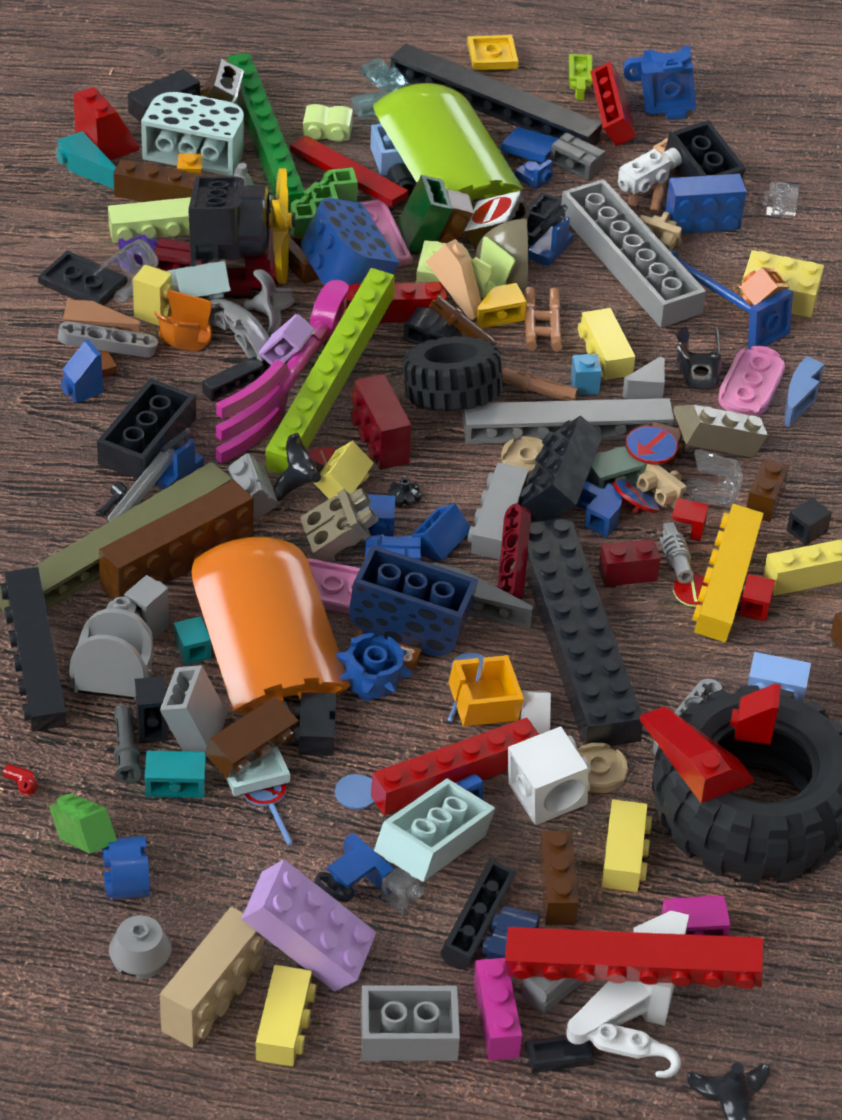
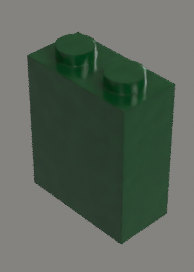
[398,175,453,253]

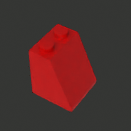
[73,87,140,160]

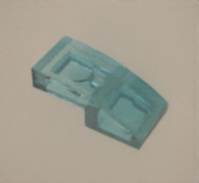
[360,57,408,92]
[350,92,389,118]

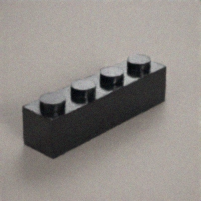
[202,356,264,401]

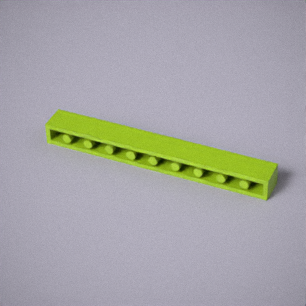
[265,268,395,475]

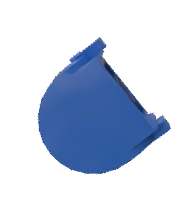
[623,45,696,120]

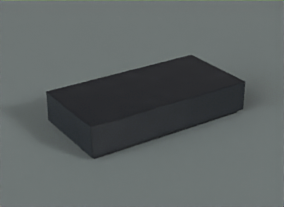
[525,1035,594,1074]

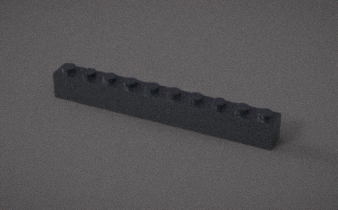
[390,43,602,146]

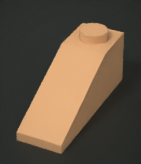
[425,239,481,321]

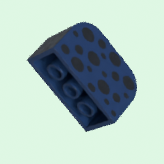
[349,545,478,656]

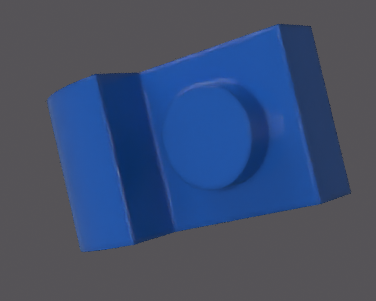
[577,481,622,538]

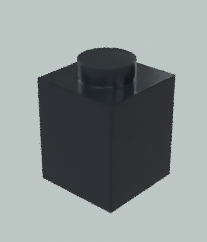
[786,498,832,545]

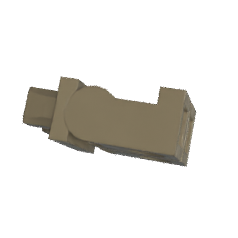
[300,488,379,563]

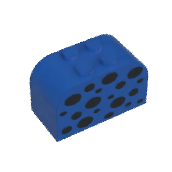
[300,198,399,285]

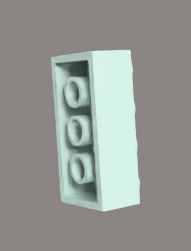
[374,779,495,882]

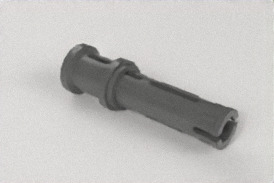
[114,704,142,784]

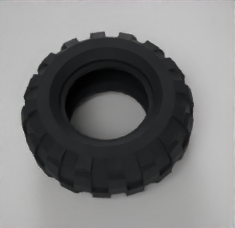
[652,685,842,884]

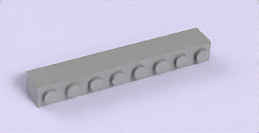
[462,398,674,444]

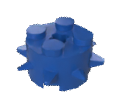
[336,633,412,701]

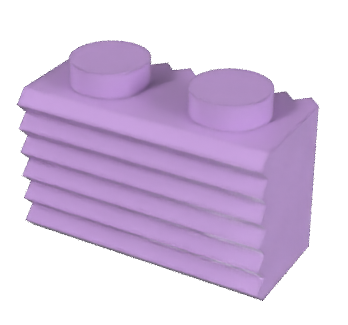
[259,314,314,365]

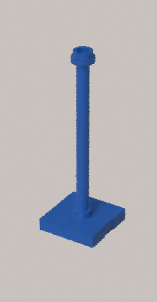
[669,250,793,349]

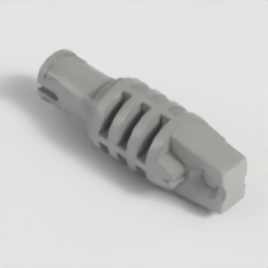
[660,522,694,583]

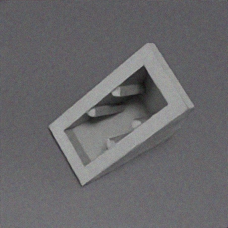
[622,356,665,399]

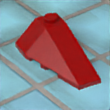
[640,706,754,803]

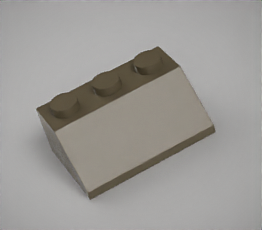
[673,405,768,458]

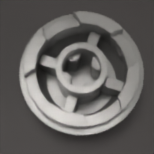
[109,915,171,979]

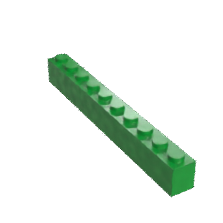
[227,53,305,213]

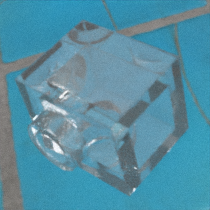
[763,182,799,218]

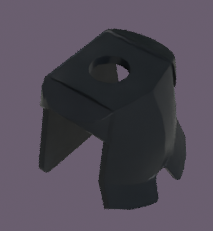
[675,326,722,389]

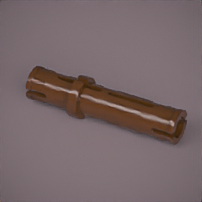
[429,294,498,345]

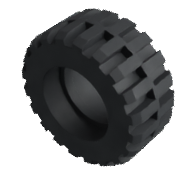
[403,336,503,412]

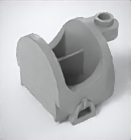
[70,597,153,700]

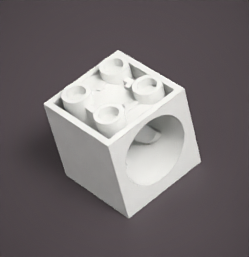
[508,726,591,825]

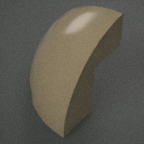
[475,219,528,289]

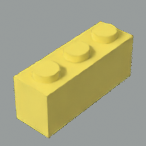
[578,308,635,380]
[763,539,842,596]
[602,799,652,892]
[256,965,317,1067]

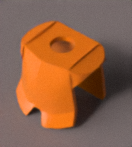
[154,290,212,351]

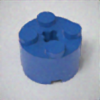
[102,835,150,900]

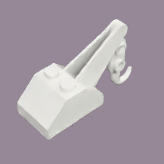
[566,911,689,1078]

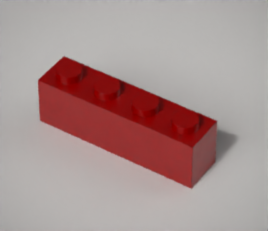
[590,61,636,146]
[344,282,447,323]

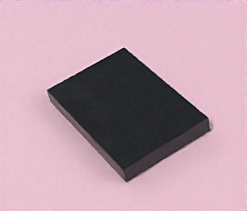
[38,250,128,306]

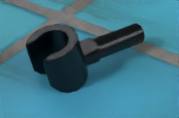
[99,482,127,515]

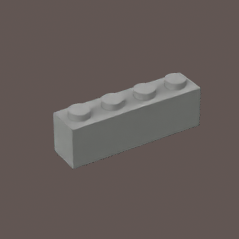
[468,463,529,560]

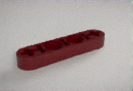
[497,503,531,600]

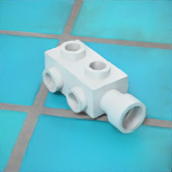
[618,148,682,194]

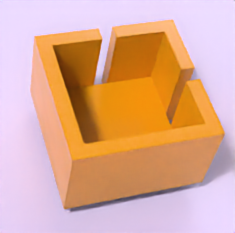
[448,655,524,727]

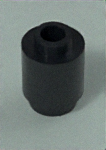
[387,163,416,197]

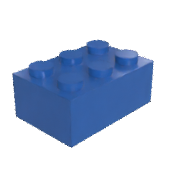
[665,174,746,233]

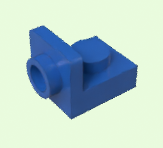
[515,159,553,190]

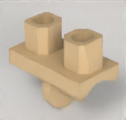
[640,211,682,251]
[637,464,687,508]

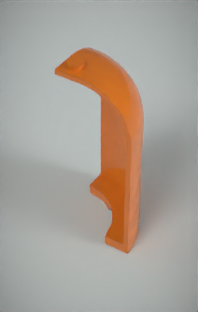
[192,537,351,715]

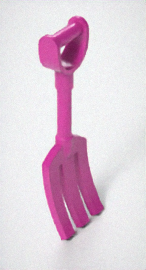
[216,280,349,464]

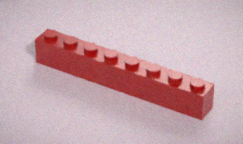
[505,927,764,989]

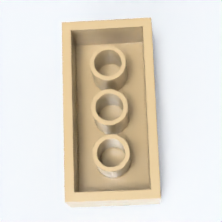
[160,907,264,1048]

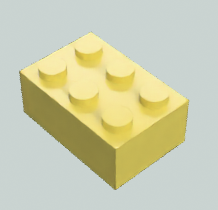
[740,250,824,318]

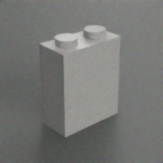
[160,665,228,757]

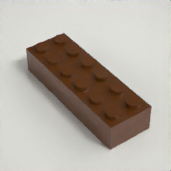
[99,480,254,600]

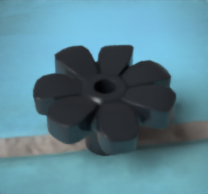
[388,477,422,507]

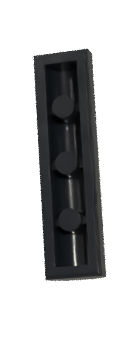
[440,858,517,969]

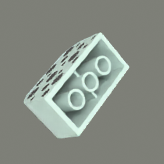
[141,92,244,176]

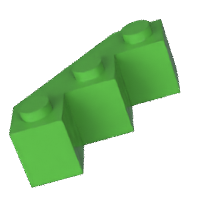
[290,168,358,237]

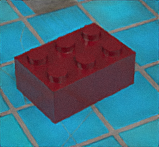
[350,374,411,470]

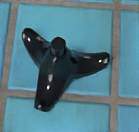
[273,433,325,501]
[687,1063,770,1120]

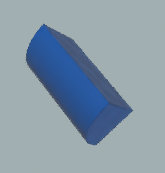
[410,503,470,561]

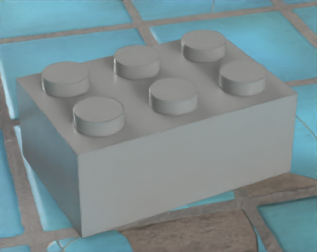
[361,986,460,1061]

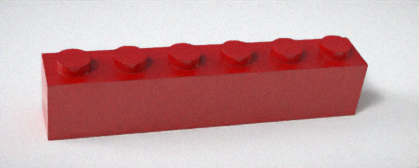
[371,718,540,816]

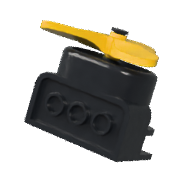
[188,168,296,284]

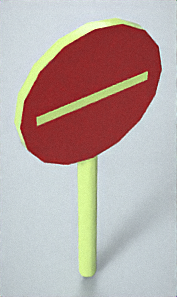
[673,574,745,607]

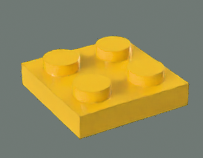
[467,35,518,71]

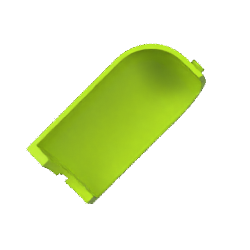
[374,83,523,205]

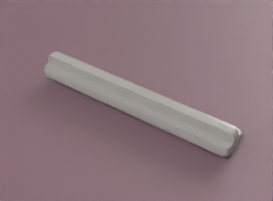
[107,448,175,523]

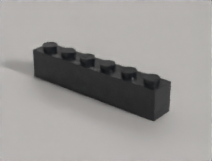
[0,567,66,731]

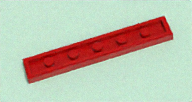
[290,136,408,207]

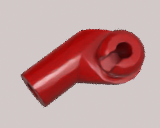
[3,764,38,796]

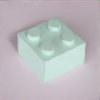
[167,261,230,300]

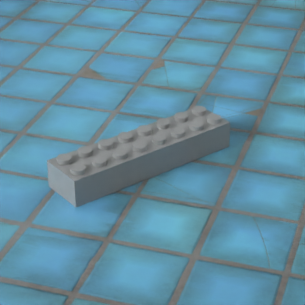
[561,179,706,328]

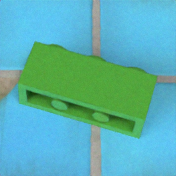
[49,793,117,854]

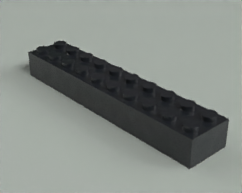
[517,518,643,746]

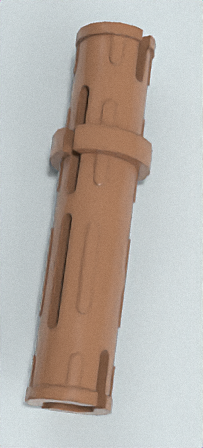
[502,367,579,401]

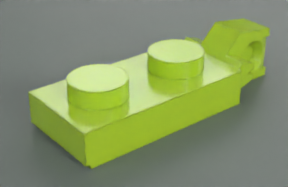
[569,54,592,100]

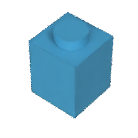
[570,354,602,395]

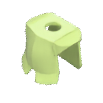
[461,237,515,298]

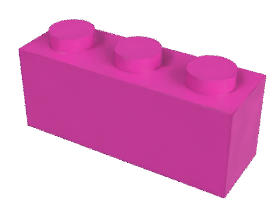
[474,958,522,1061]

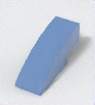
[784,356,824,427]

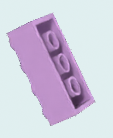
[241,859,376,992]

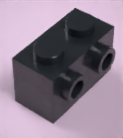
[135,676,168,743]

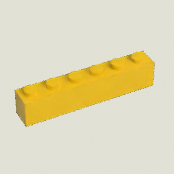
[692,504,764,643]

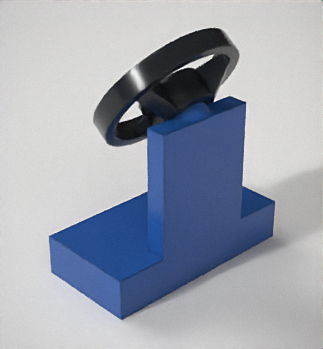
[528,204,574,267]
[155,427,204,490]
[314,833,394,903]

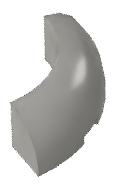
[209,299,270,361]

